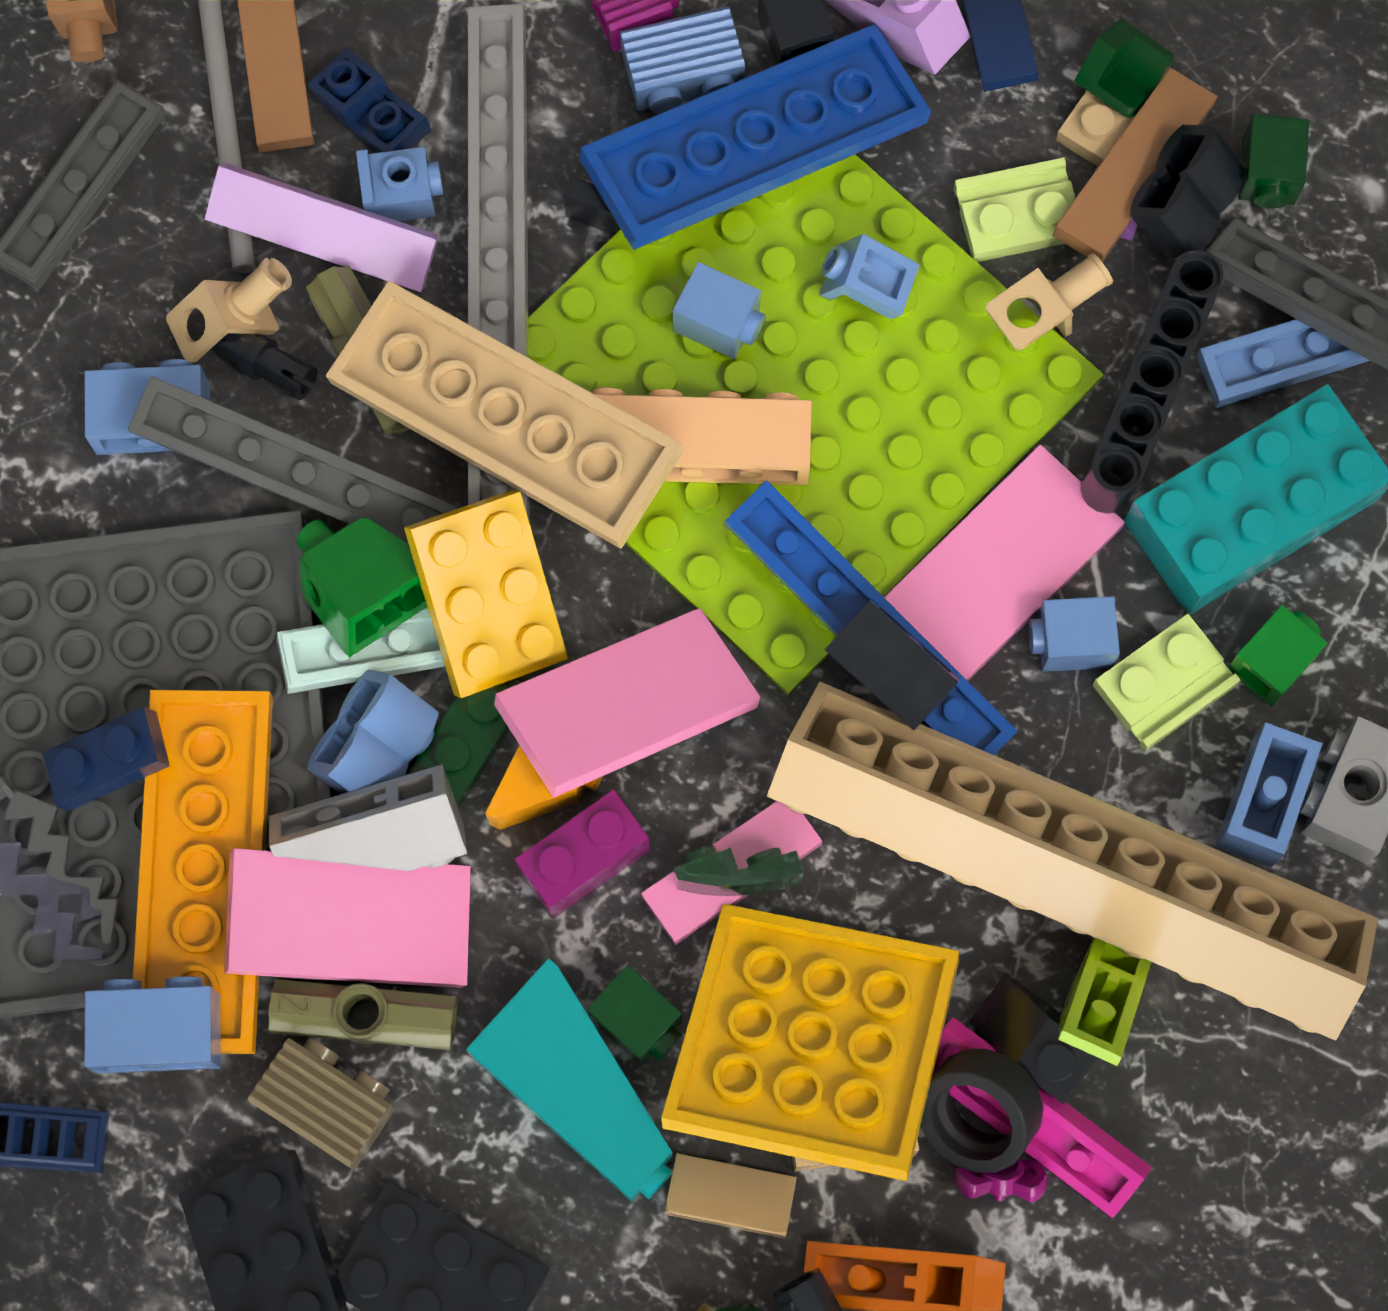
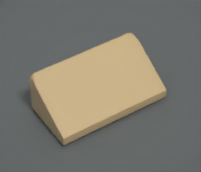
[664,1153,797,1239]

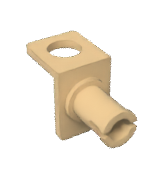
[986,253,1113,351]
[166,258,292,363]

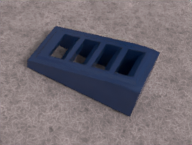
[0,1103,110,1174]

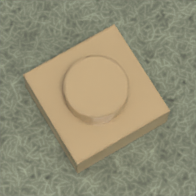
[1056,90,1134,167]

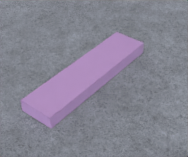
[204,162,439,292]

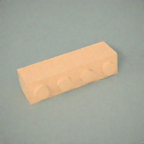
[591,387,811,485]

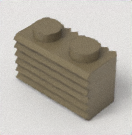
[247,1037,395,1171]

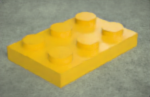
[404,490,568,698]

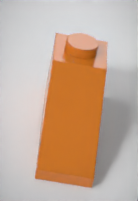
[804,1241,1006,1311]

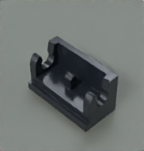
[824,599,960,731]

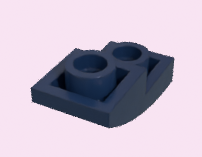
[961,0,1039,92]
[307,48,432,153]

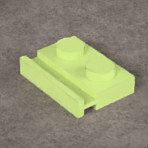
[953,157,1076,262]
[1092,614,1241,752]

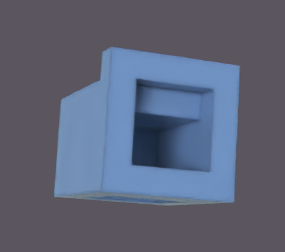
[356,147,443,221]

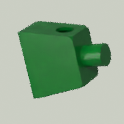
[296,518,427,658]

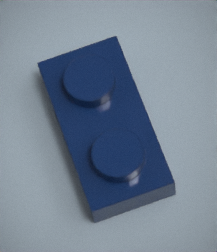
[43,707,170,811]

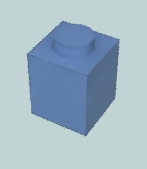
[673,262,766,360]
[1029,596,1120,672]

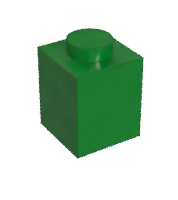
[1228,604,1328,708]

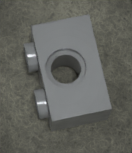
[1299,716,1388,864]

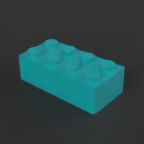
[1124,384,1388,615]

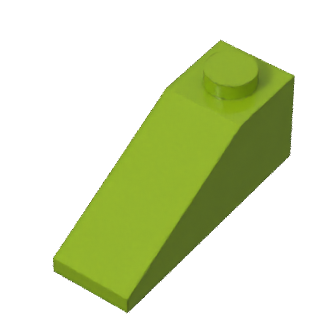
[1058,937,1151,1066]

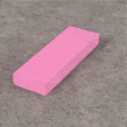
[641,801,823,945]

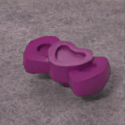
[954,1159,1049,1202]

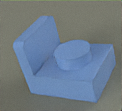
[820,234,920,319]

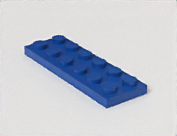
[579,24,931,250]

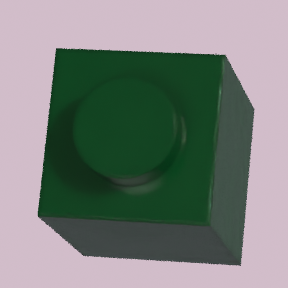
[1239,114,1310,208]
[586,965,683,1066]

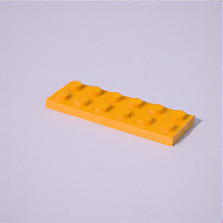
[133,690,273,1054]

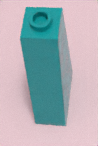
[466,958,673,1203]

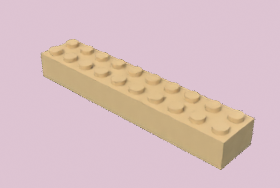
[767,682,1378,1041]

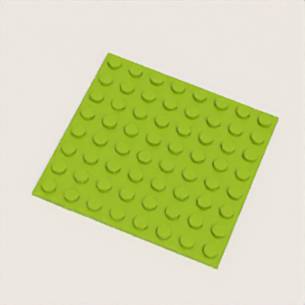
[528,154,1104,696]

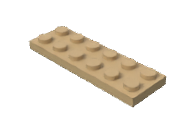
[326,281,684,549]

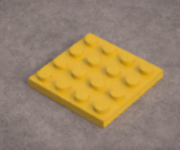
[661,903,959,1181]

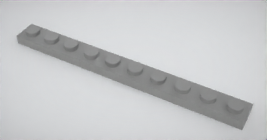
[468,4,530,524]

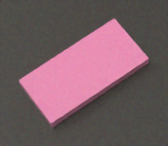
[884,444,1125,681]
[494,608,761,798]
[224,848,471,988]

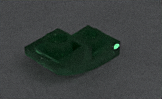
[673,845,805,896]

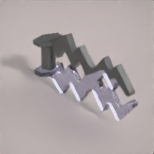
[0,774,118,960]

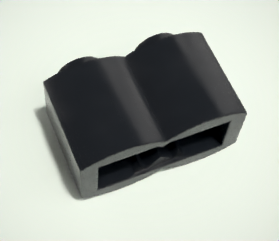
[1130,124,1245,258]

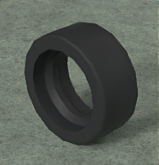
[921,1049,1044,1172]

